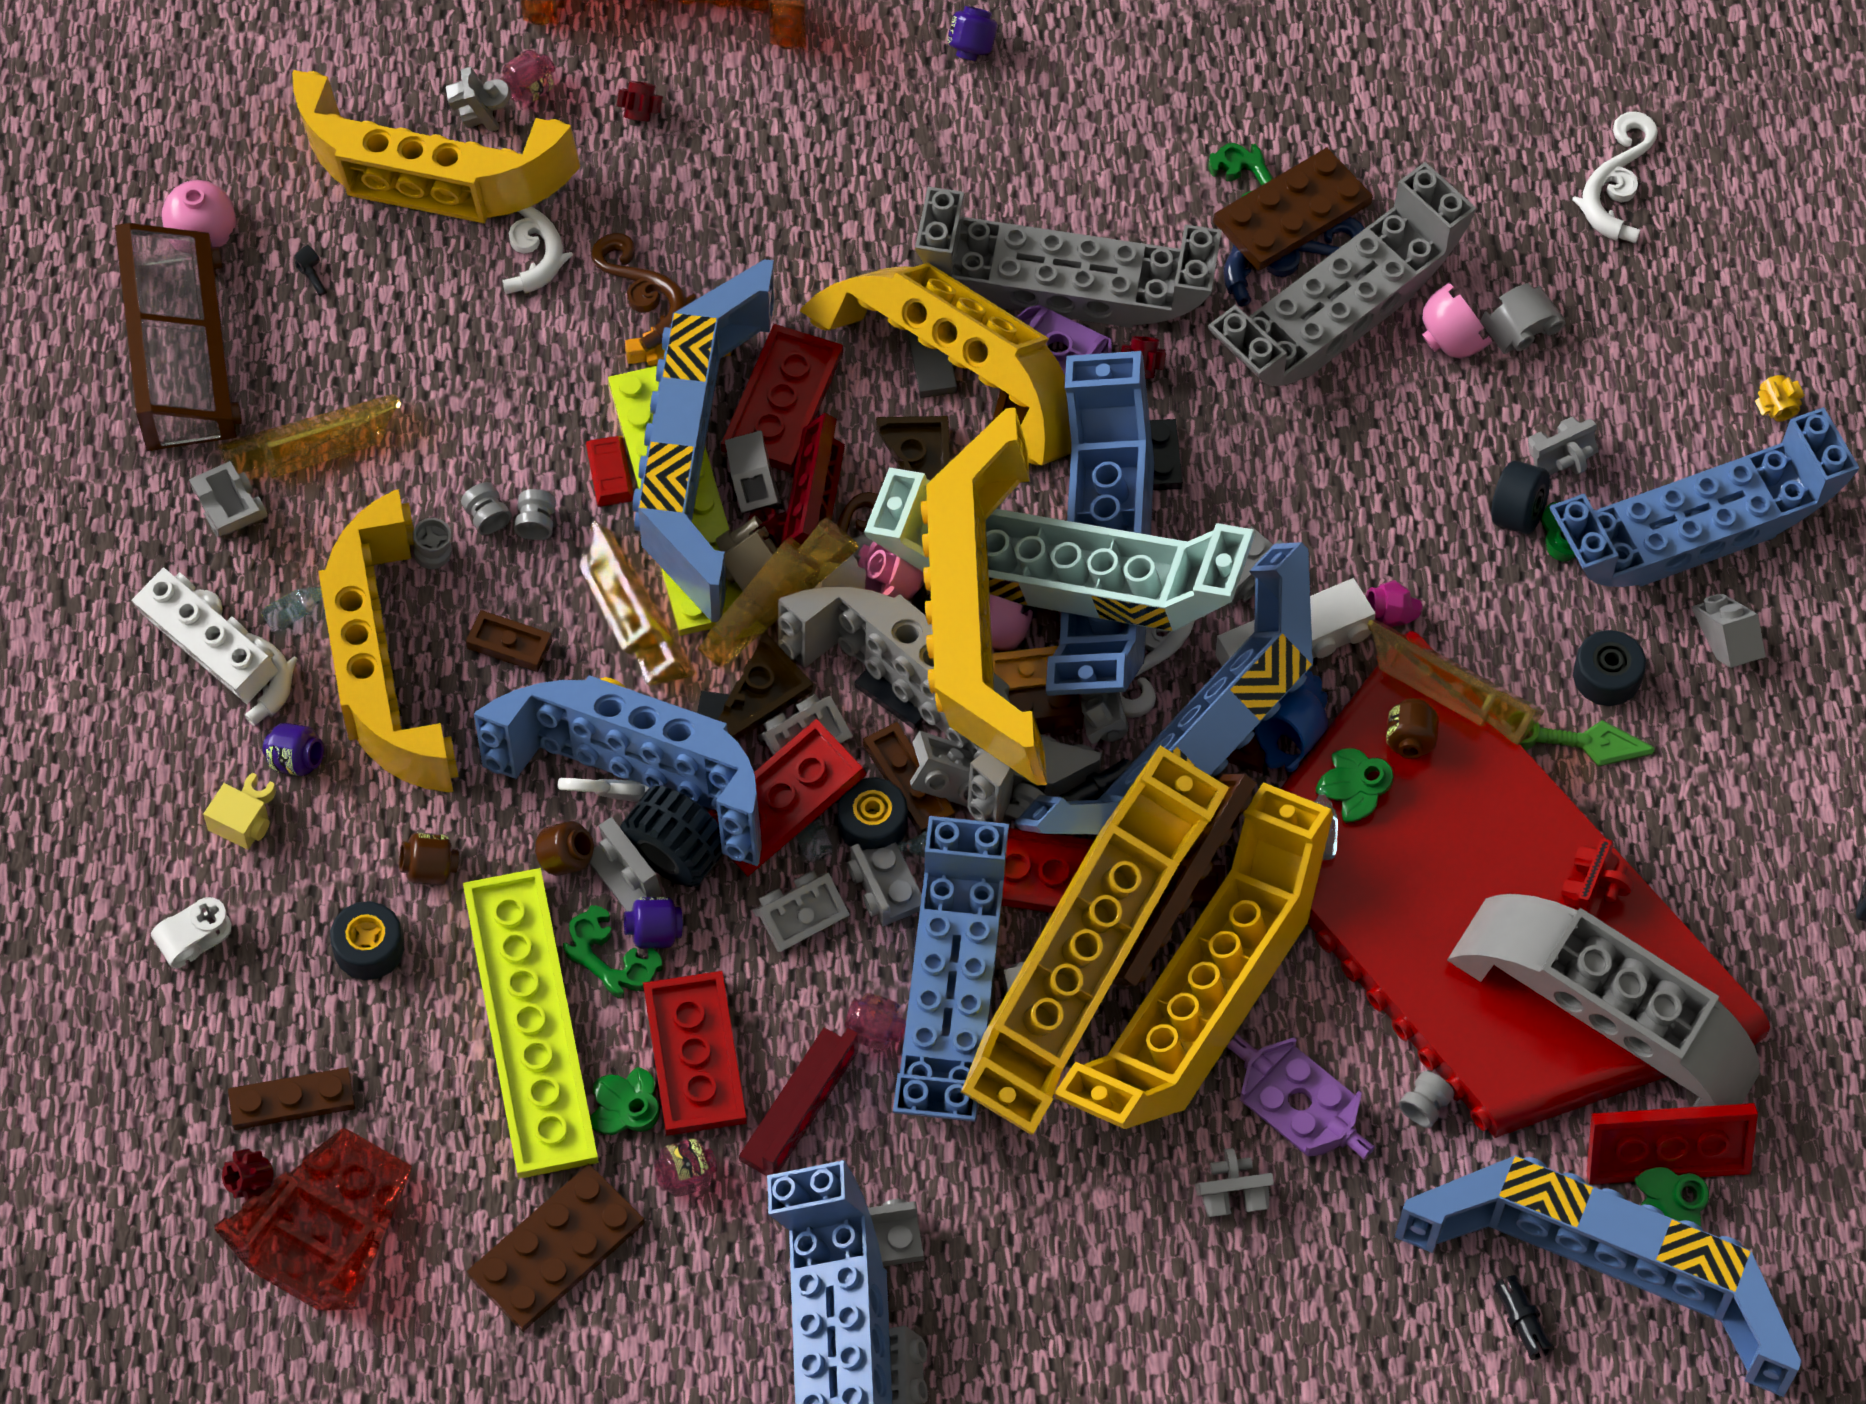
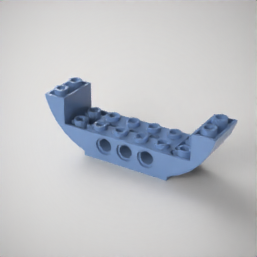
[1549,407,1859,587]
[474,675,762,866]
[893,816,1009,1122]
[767,1160,892,1404]

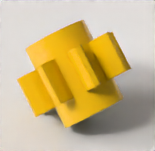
[1755,375,1805,422]

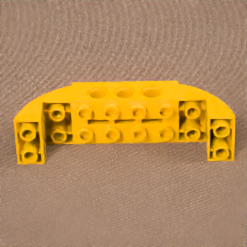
[292,70,580,224]
[800,263,1072,466]
[318,489,459,792]

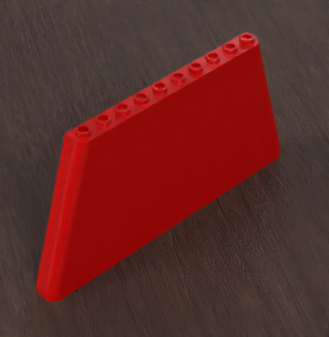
[1280,631,1770,1138]

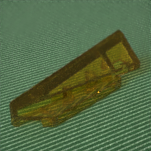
[217,394,401,480]

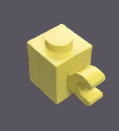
[203,773,276,850]

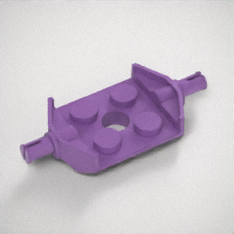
[1016,305,1112,375]
[1227,1034,1375,1160]

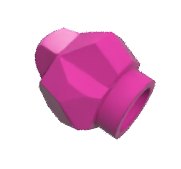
[1366,580,1423,628]

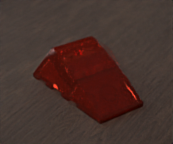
[214,1127,412,1310]

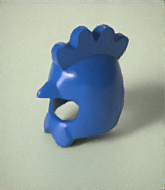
[1254,670,1328,773]

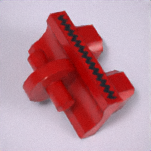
[1561,838,1633,918]

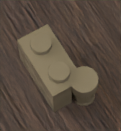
[716,516,805,621]

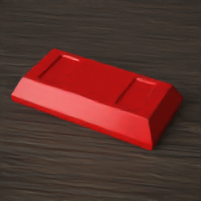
[586,436,634,507]

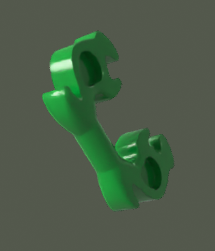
[1208,143,1274,197]
[563,905,663,999]

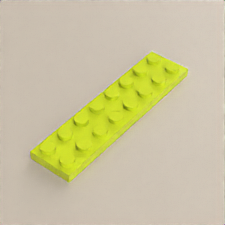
[608,366,754,636]
[463,868,599,1179]

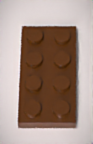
[1213,147,1373,271]
[466,1164,645,1332]

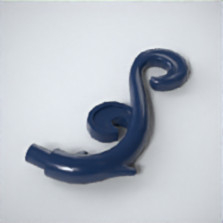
[1223,217,1365,307]

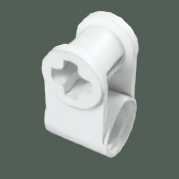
[151,897,232,969]

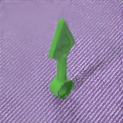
[1504,712,1655,767]

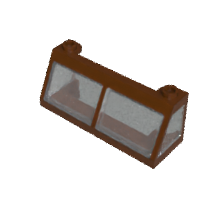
[115,223,242,451]

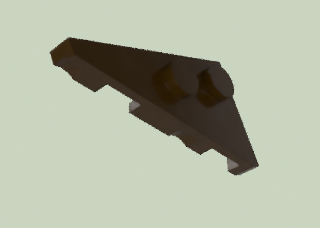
[876,416,950,481]
[718,632,813,740]

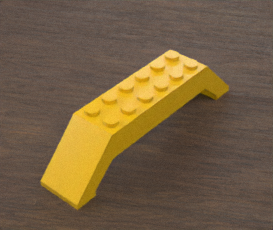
[921,408,1047,786]
[961,745,1229,1135]
[1054,782,1333,1129]

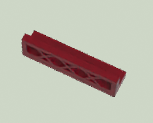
[780,412,845,562]
[739,1027,858,1176]

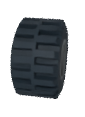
[620,785,723,887]

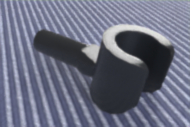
[295,245,327,296]

